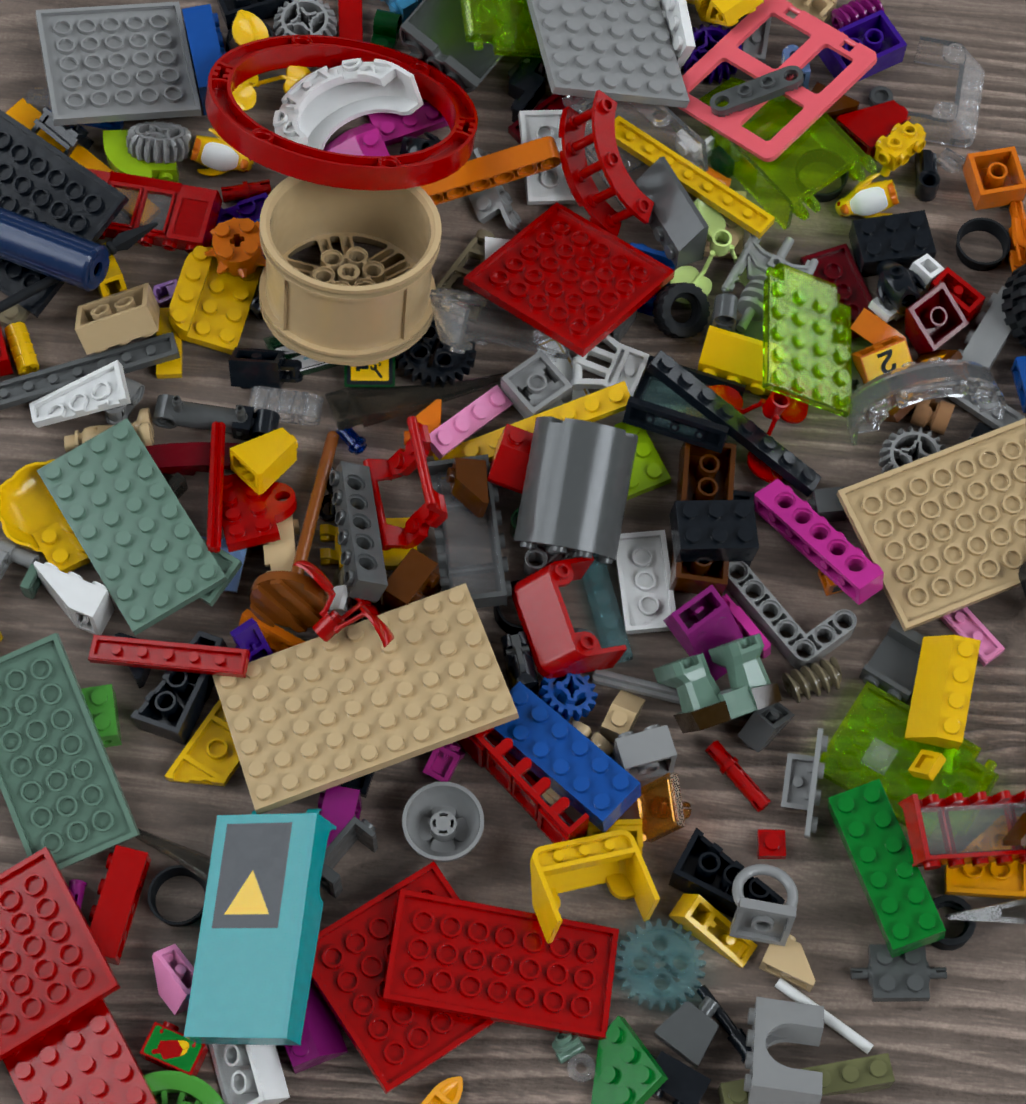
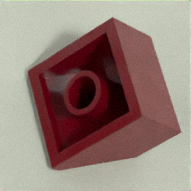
[905,281,969,355]

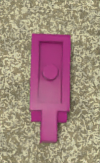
[722,593,771,659]

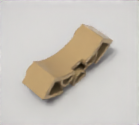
[263,514,300,573]

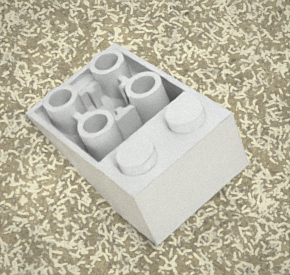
[34,561,114,635]

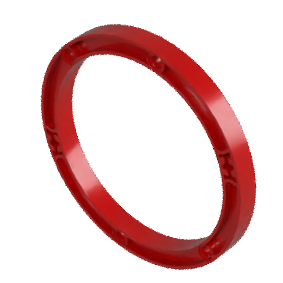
[205,35,478,191]

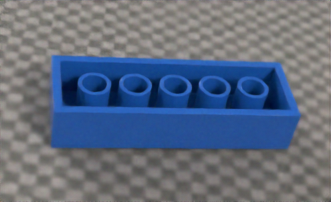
[488,681,641,833]

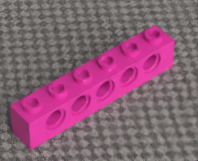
[754,479,884,605]

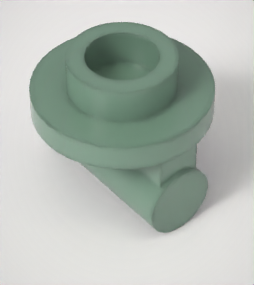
[552,1033,586,1064]

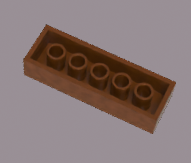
[669,442,737,596]

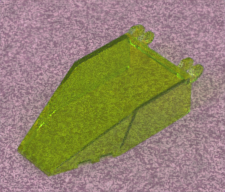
[699,77,877,230]

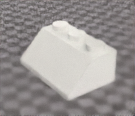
[208,1044,290,1104]

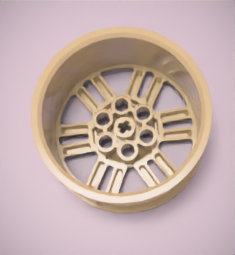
[259,176,442,367]

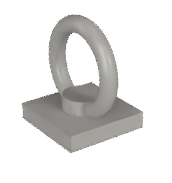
[729,864,798,946]

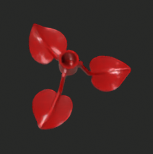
[706,385,811,483]
[293,560,394,648]

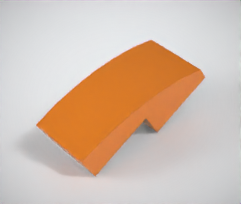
[850,308,907,345]

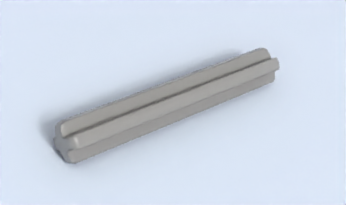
[592,670,680,704]

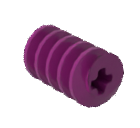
[831,0,884,29]

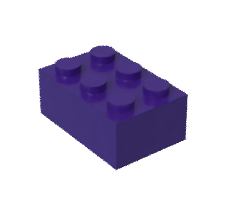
[818,10,907,82]

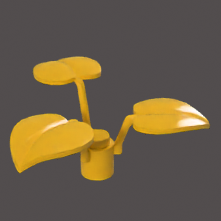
[232,10,312,111]

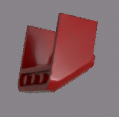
[512,555,627,679]

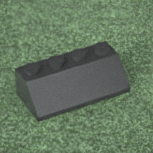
[635,156,709,268]

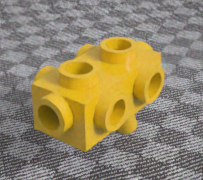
[874,120,926,177]

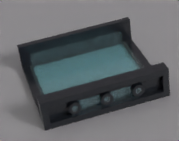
[623,355,746,453]

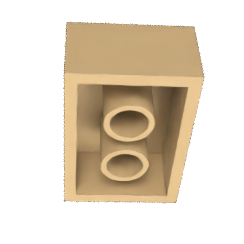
[75,283,160,355]

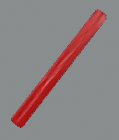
[206,421,226,553]

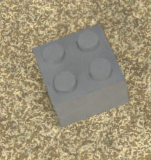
[612,724,677,781]

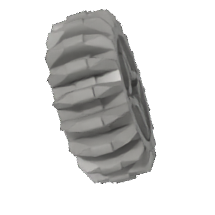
[273,0,337,37]
[126,121,193,164]
[878,426,946,473]

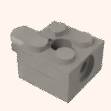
[501,350,573,419]

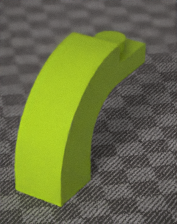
[103,130,179,182]

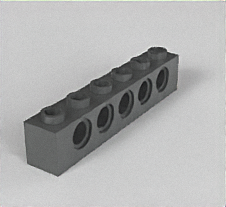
[329,461,388,602]

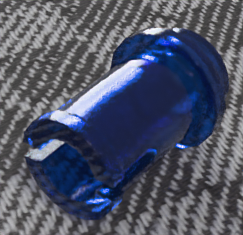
[336,422,367,455]

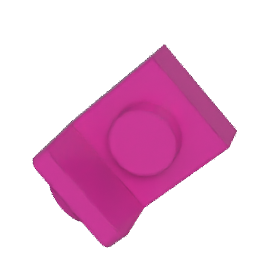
[423,742,466,782]

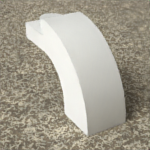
[868,253,945,323]

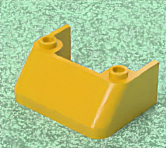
[530,830,660,944]

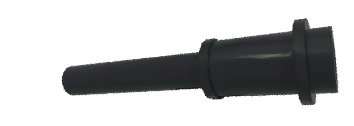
[696,985,751,1063]

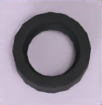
[931,895,976,951]

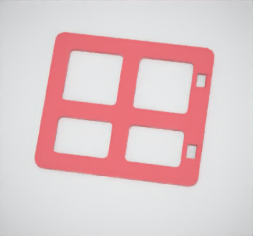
[677,0,877,162]

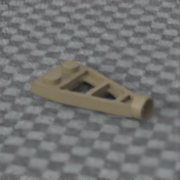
[434,229,495,326]

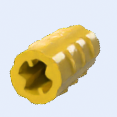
[4,322,40,376]

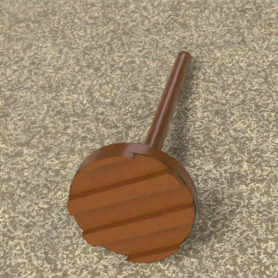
[250,431,339,633]

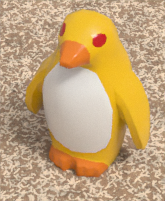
[190,128,254,176]
[835,173,899,218]

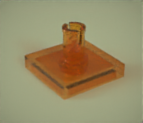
[637,772,691,843]

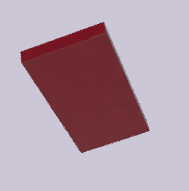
[800,243,876,343]

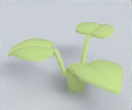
[670,198,751,304]

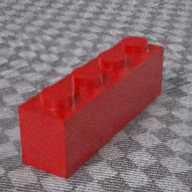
[89,845,151,965]

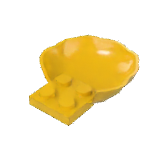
[0,459,91,573]

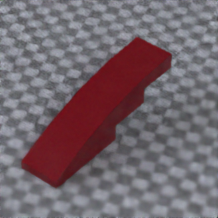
[145,442,241,476]

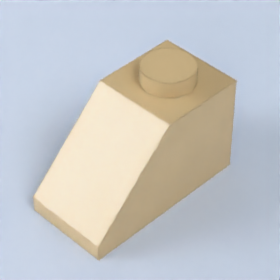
[600,690,646,743]
[759,934,816,992]

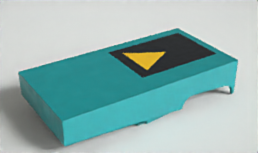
[184,809,336,1045]

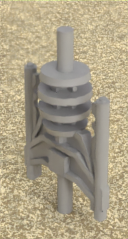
[721,234,819,333]

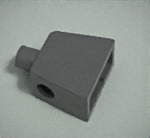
[654,996,720,1069]

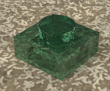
[710,145,735,178]

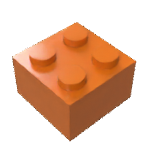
[962,146,1026,211]

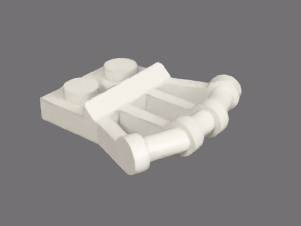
[570,334,649,397]

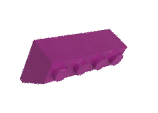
[284,979,348,1074]

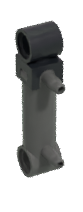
[152,394,280,441]

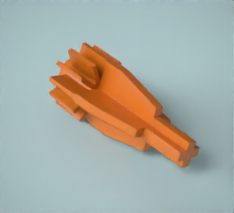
[1009,201,1026,272]

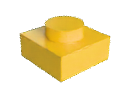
[908,749,947,781]

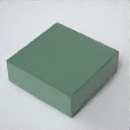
[20,564,41,599]

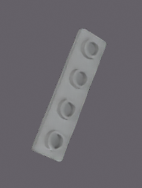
[468,147,522,234]
[781,728,828,839]

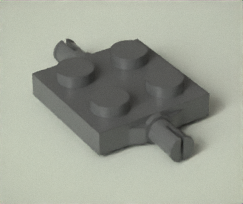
[850,944,947,1002]

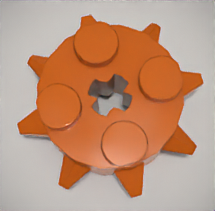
[205,217,266,278]

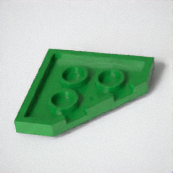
[591,1016,668,1104]

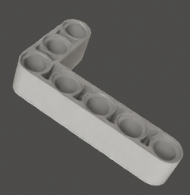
[726,561,857,670]

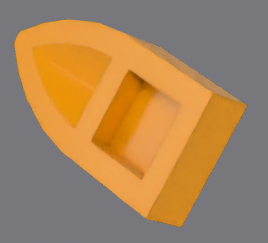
[421,1076,463,1104]

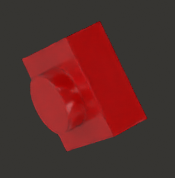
[757,829,786,859]

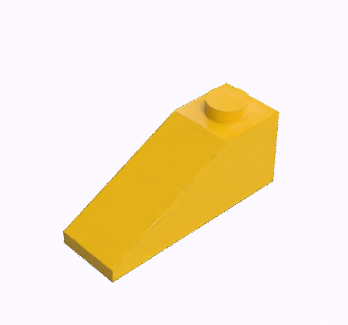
[669,893,758,968]

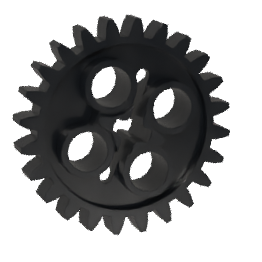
[395,314,476,388]

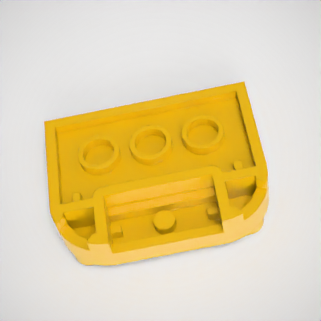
[168,246,263,355]

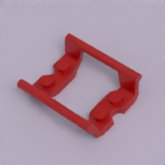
[363,416,448,551]

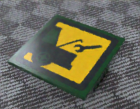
[344,357,395,388]

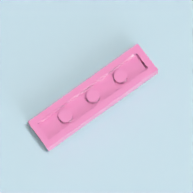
[429,385,513,460]

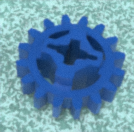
[538,673,598,722]

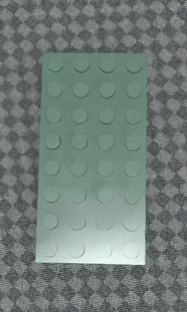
[37,418,228,636]
[0,633,140,870]

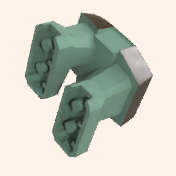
[653,633,782,733]

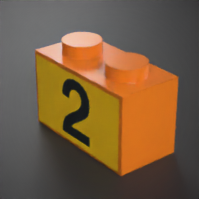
[851,336,914,387]

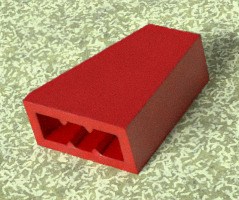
[833,100,911,161]

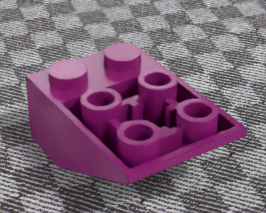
[663,585,743,681]
[318,786,362,849]

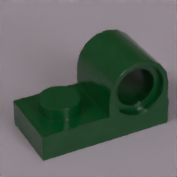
[370,9,402,50]

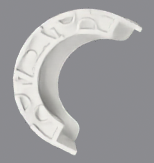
[273,58,424,150]

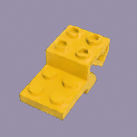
[686,0,764,27]

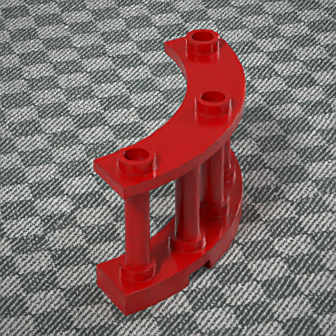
[559,90,654,237]

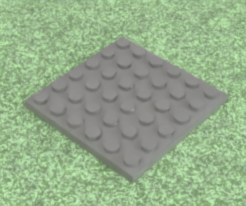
[527,0,690,108]
[35,1,201,126]

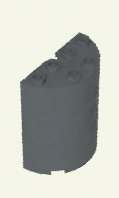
[399,0,532,93]
[513,416,638,565]

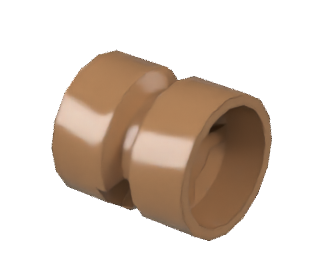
[910,394,955,436]

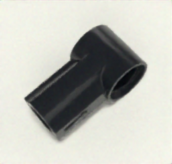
[914,150,940,202]

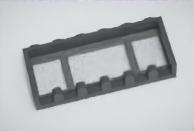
[427,454,512,608]

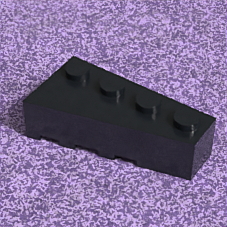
[130,631,227,745]
[669,827,785,917]

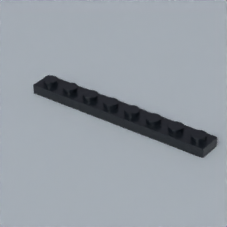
[646,350,822,497]

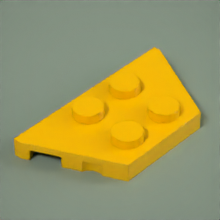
[165,699,240,786]

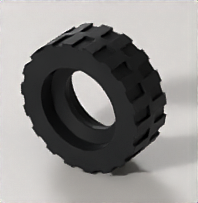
[652,282,710,338]

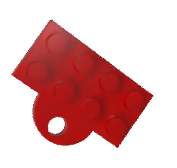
[222,474,297,552]

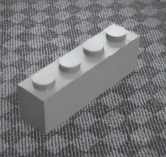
[954,286,1011,387]

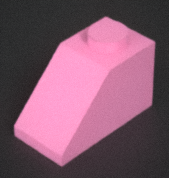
[152,944,194,1015]

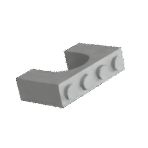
[744,997,824,1104]

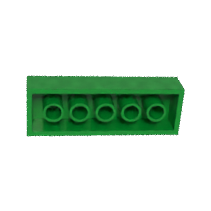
[828,779,946,958]

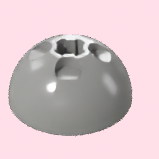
[402,782,484,862]

